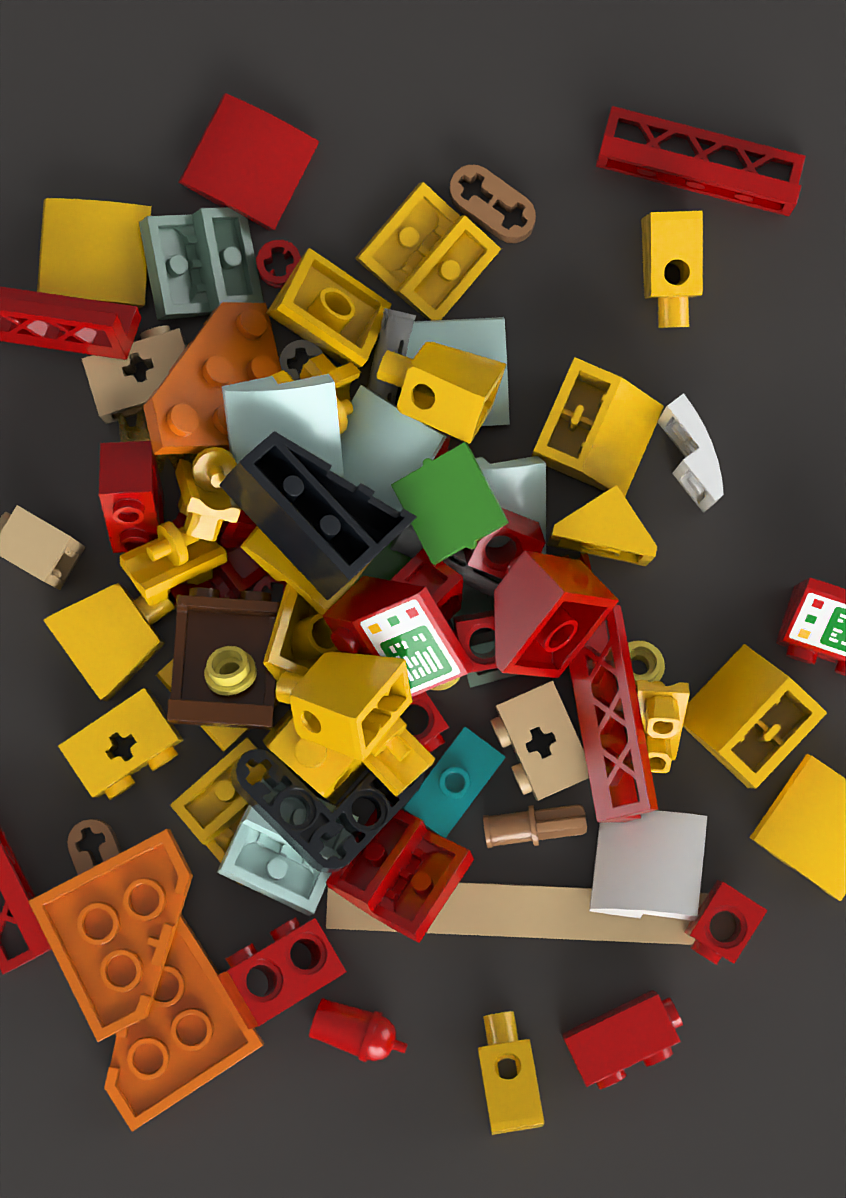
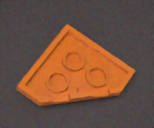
[143,302,282,455]
[28,829,193,1042]
[104,914,264,1132]

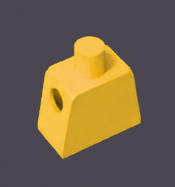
[641,211,703,328]
[377,342,506,444]
[43,583,176,701]
[276,651,412,761]
[262,708,367,804]
[478,1011,545,1135]

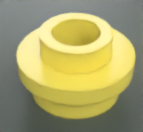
[613,640,665,685]
[204,646,257,696]

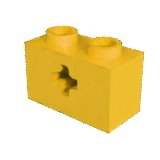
[58,688,183,800]

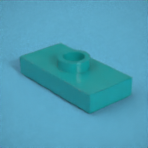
[404,727,506,838]

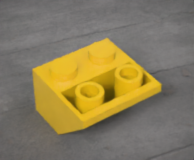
[532,357,664,496]
[683,644,827,789]

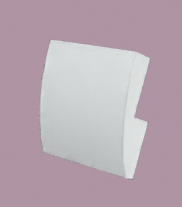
[658,393,724,513]
[589,811,707,921]

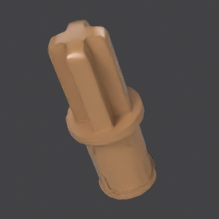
[483,804,587,848]

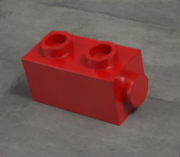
[561,990,683,1089]

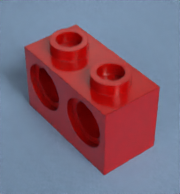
[99,440,165,553]
[217,917,347,1030]

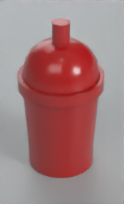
[309,998,408,1062]

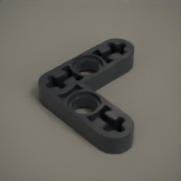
[231,749,424,873]

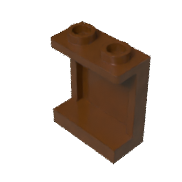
[167,587,281,730]

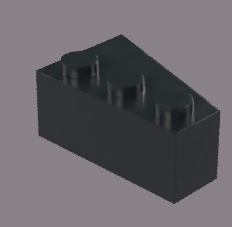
[219,431,417,601]

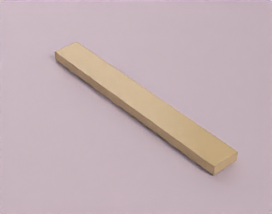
[326,882,736,945]

